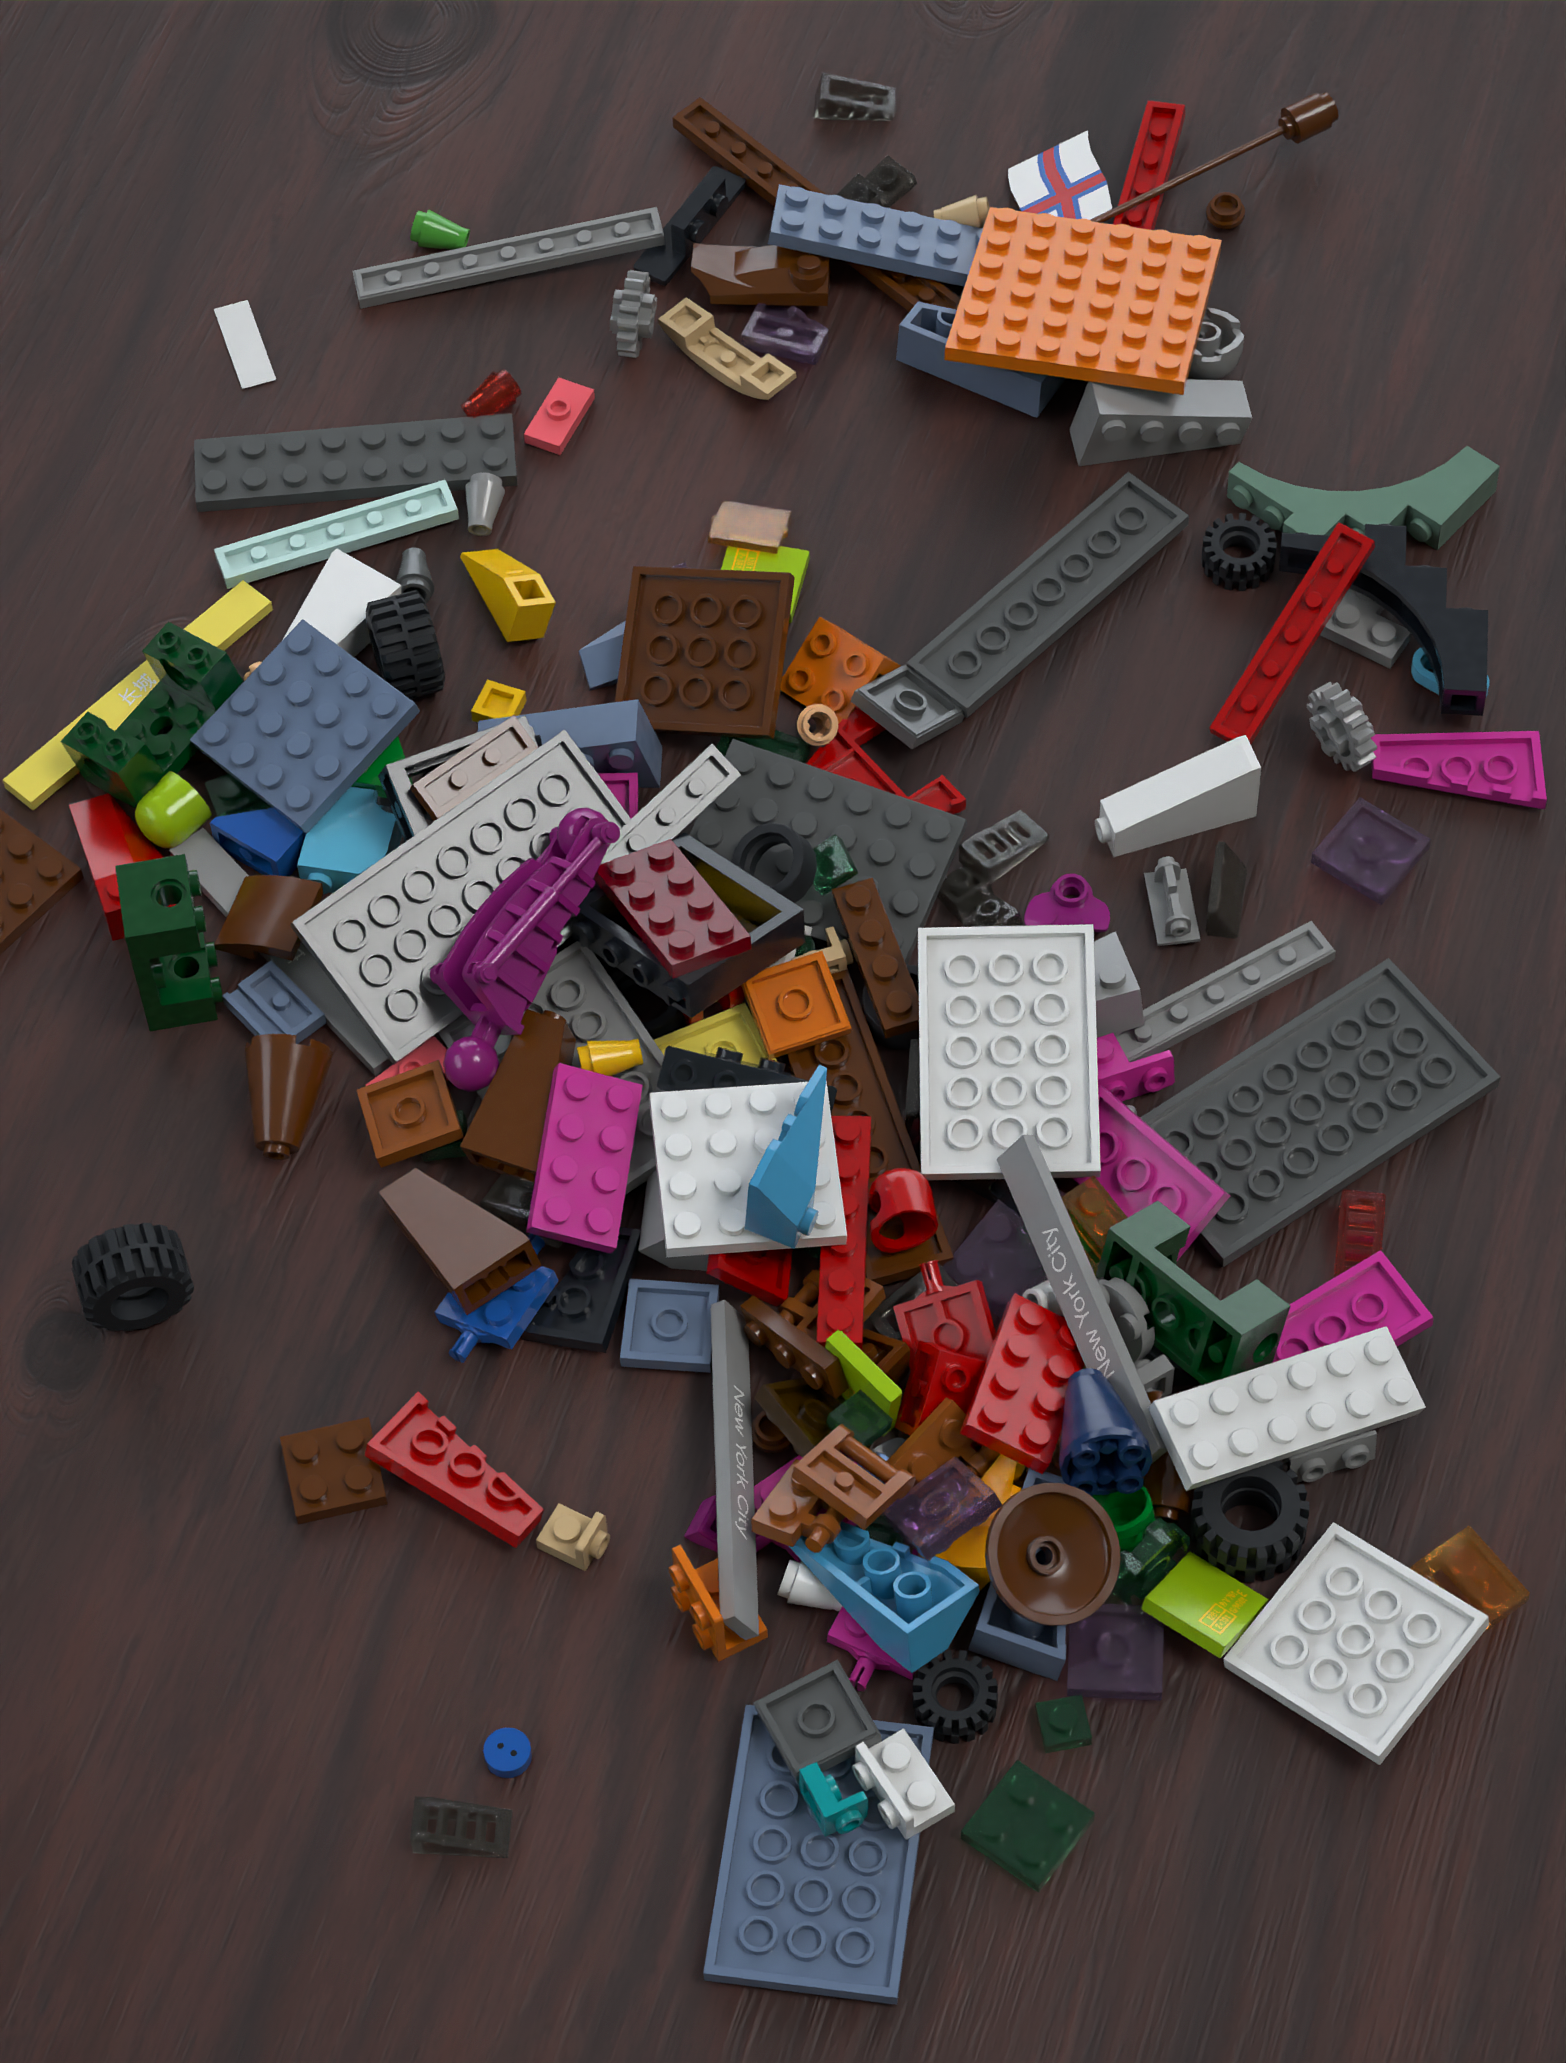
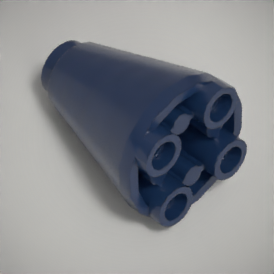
[1059,1368,1153,1496]

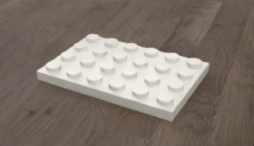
[918,924,1101,1180]

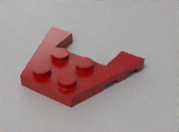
[806,705,966,814]

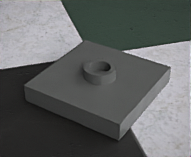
[851,664,965,749]
[753,1659,882,1785]

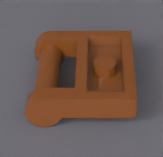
[792,1424,916,1530]

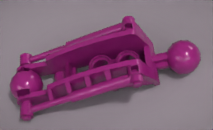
[430,807,620,1092]

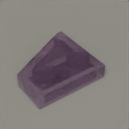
[741,303,829,365]

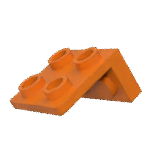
[780,616,901,724]
[668,1545,768,1662]

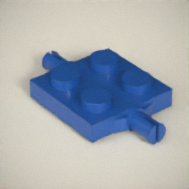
[434,1234,559,1363]

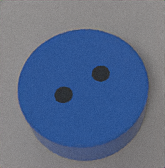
[483,1728,532,1778]

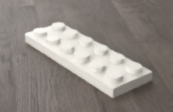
[1148,1326,1426,1491]

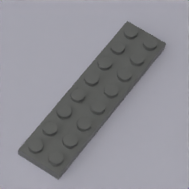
[194,413,518,512]
[906,472,1189,718]

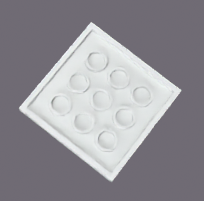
[649,1081,847,1258]
[1223,1522,1489,1765]

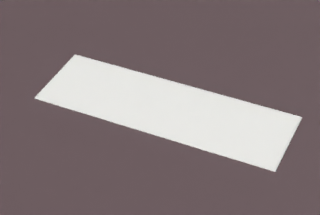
[214,300,276,389]

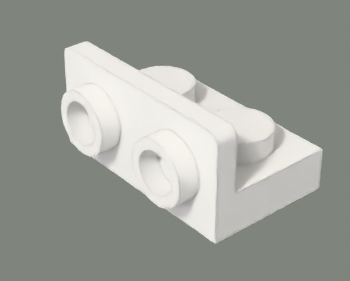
[852,1729,955,1840]

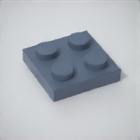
[620,1279,720,1373]

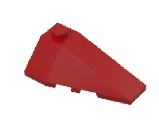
[69,793,176,941]

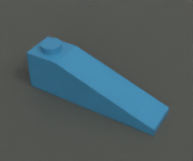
[745,1065,827,1249]
[789,1522,980,1673]

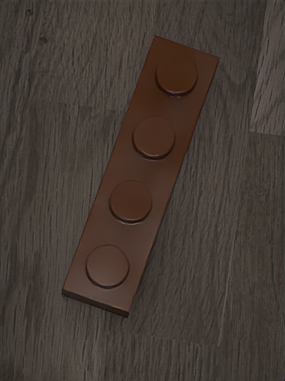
[832,877,919,1038]

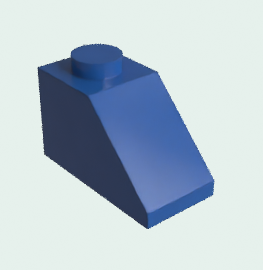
[210,808,306,877]

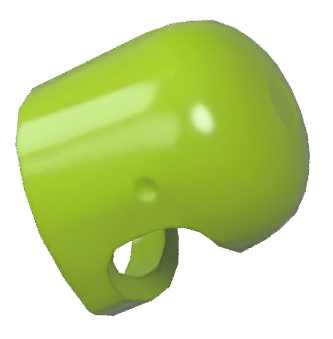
[135,771,212,848]

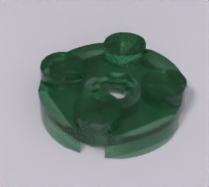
[1112,1518,1190,1606]

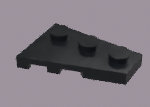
[521,1227,641,1353]

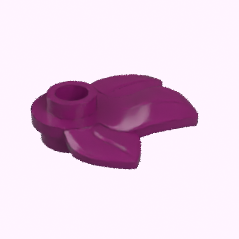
[1024,874,1110,932]

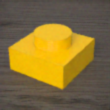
[471,679,527,722]

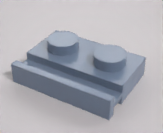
[222,960,326,1044]

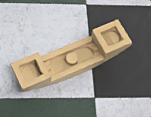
[658,297,797,400]

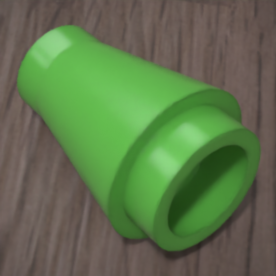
[410,209,470,250]

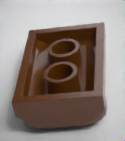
[691,243,831,306]

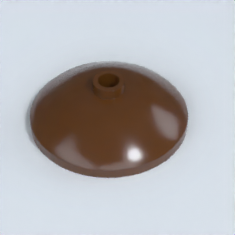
[985,1483,1120,1626]

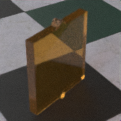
[708,501,792,554]

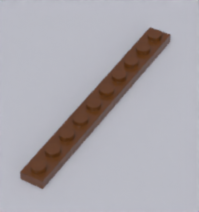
[672,97,961,312]

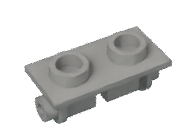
[1144,856,1200,946]
[1282,1430,1377,1483]

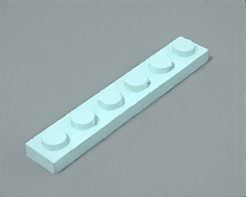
[214,480,459,589]

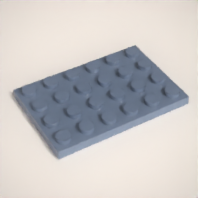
[703,1705,934,2005]

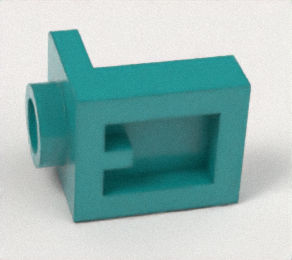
[799,1762,868,1837]

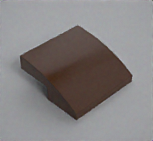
[214,875,324,961]

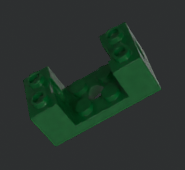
[60,621,244,808]
[115,854,224,1032]
[1096,1201,1290,1385]

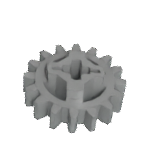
[610,270,657,358]
[1307,682,1377,772]

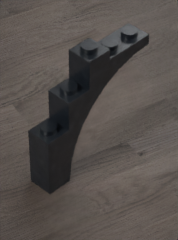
[1279,524,1488,716]

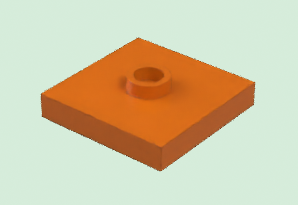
[741,951,852,1059]

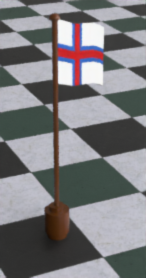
[1008,92,1339,223]

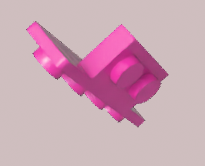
[1097,1033,1175,1102]

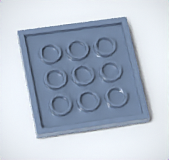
[190,619,420,834]

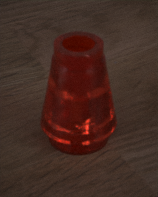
[461,369,522,418]

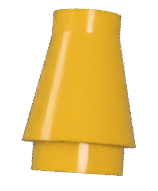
[577,1039,644,1077]

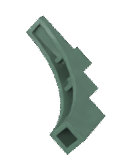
[1227,446,1500,550]

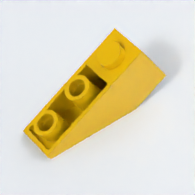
[460,549,556,642]

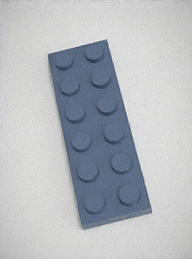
[768,184,983,287]

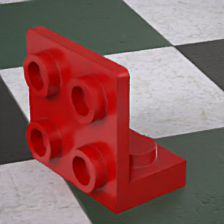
[895,1340,986,1452]

